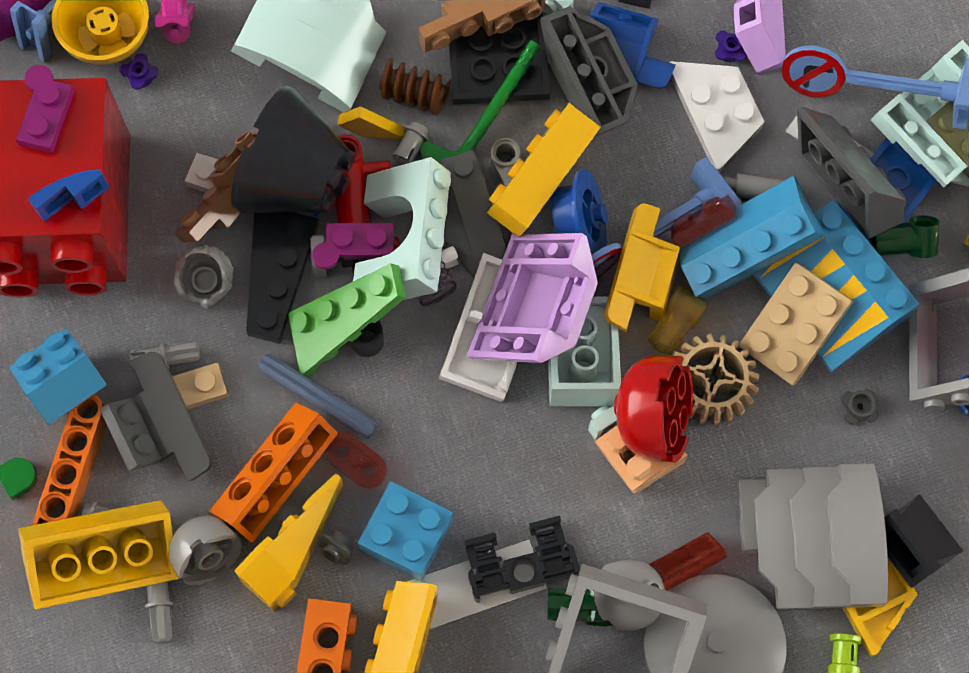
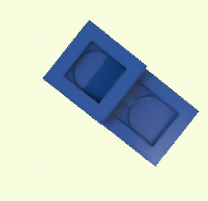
[28,169,110,222]

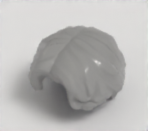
[174,245,234,309]

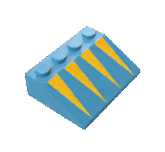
[753,199,919,373]

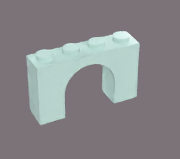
[353,157,451,300]

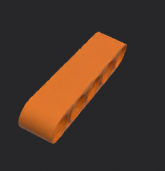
[32,394,107,525]

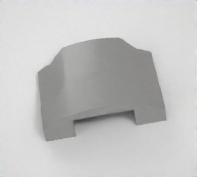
[754,464,888,610]

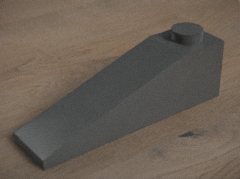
[438,150,506,278]

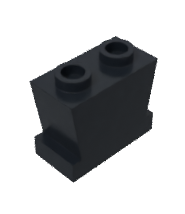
[884,494,963,588]

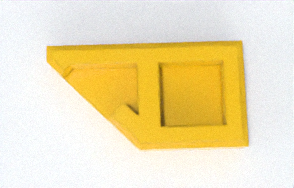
[338,106,405,139]

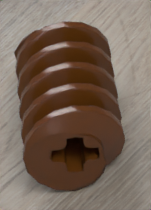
[379,58,451,116]

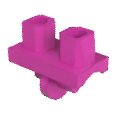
[155,0,196,44]

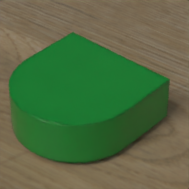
[0,458,37,500]

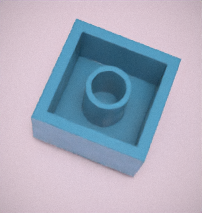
[9,328,107,425]
[357,481,454,582]

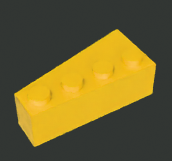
[487,103,601,237]

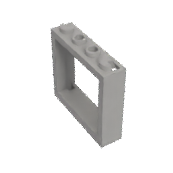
[909,268,969,411]
[541,564,708,673]

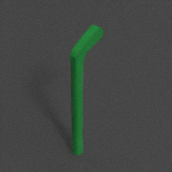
[420,40,541,162]

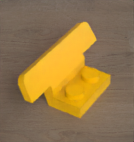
[604,203,680,333]

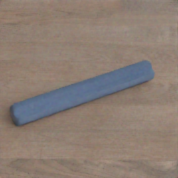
[259,354,377,439]

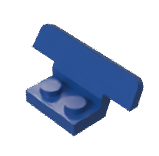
[589,2,676,89]

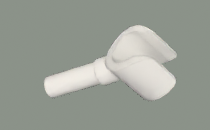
[440,246,459,269]

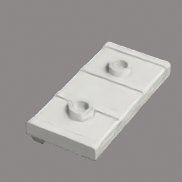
[439,253,518,402]

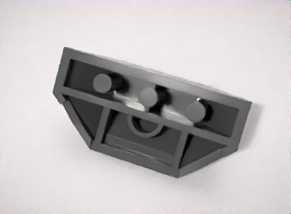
[540,6,638,136]

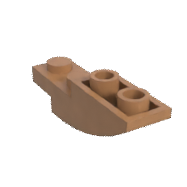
[418,0,546,53]
[174,131,258,243]

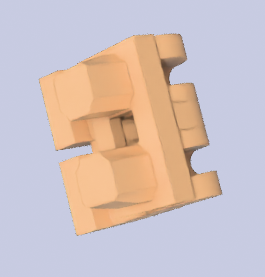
[595,425,687,494]

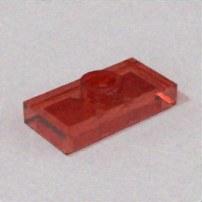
[649,532,727,591]

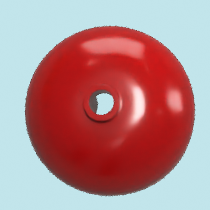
[614,355,693,463]

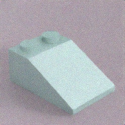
[548,297,621,406]

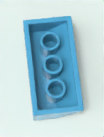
[678,176,826,299]

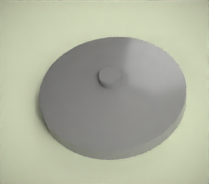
[643,574,787,673]

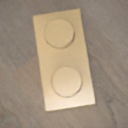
[172,362,229,410]

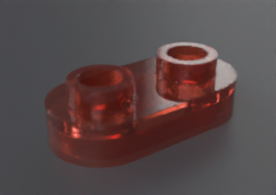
[324,432,387,489]

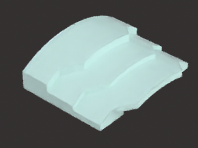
[231,0,386,113]
[871,40,969,188]

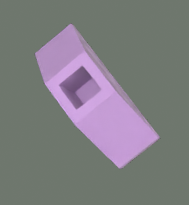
[734,0,786,75]

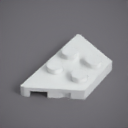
[669,61,764,173]

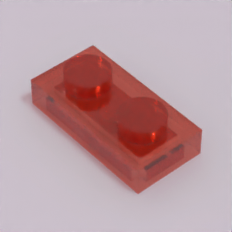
[671,194,736,248]

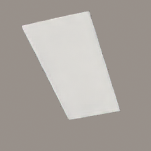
[407,540,547,629]

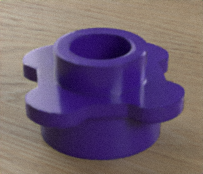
[715,30,747,63]
[119,53,159,90]

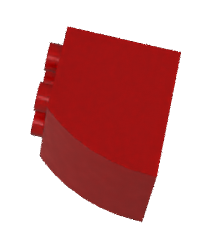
[0,78,130,298]

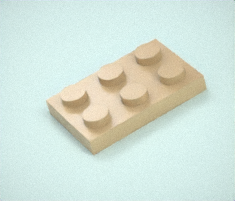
[738,262,854,385]

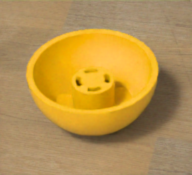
[52,0,149,65]

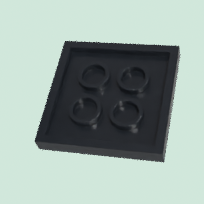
[449,11,550,105]

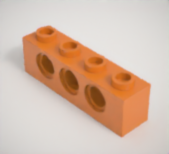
[209,402,338,543]
[297,598,358,673]

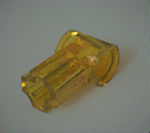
[647,285,709,356]

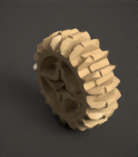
[673,333,759,426]

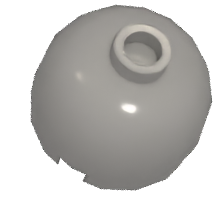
[169,515,242,585]
[594,559,665,631]

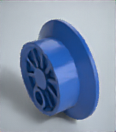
[552,169,608,255]

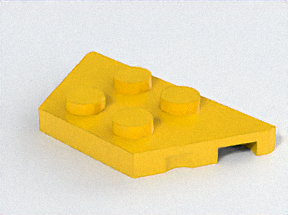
[842,557,918,657]

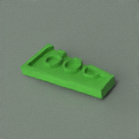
[288,263,406,377]

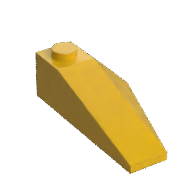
[234,473,343,611]

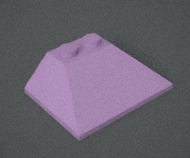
[467,233,598,363]

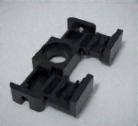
[465,515,580,603]

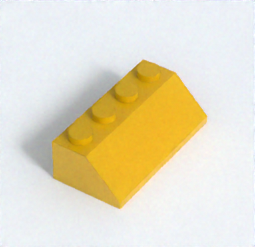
[18,500,179,610]
[364,581,438,673]

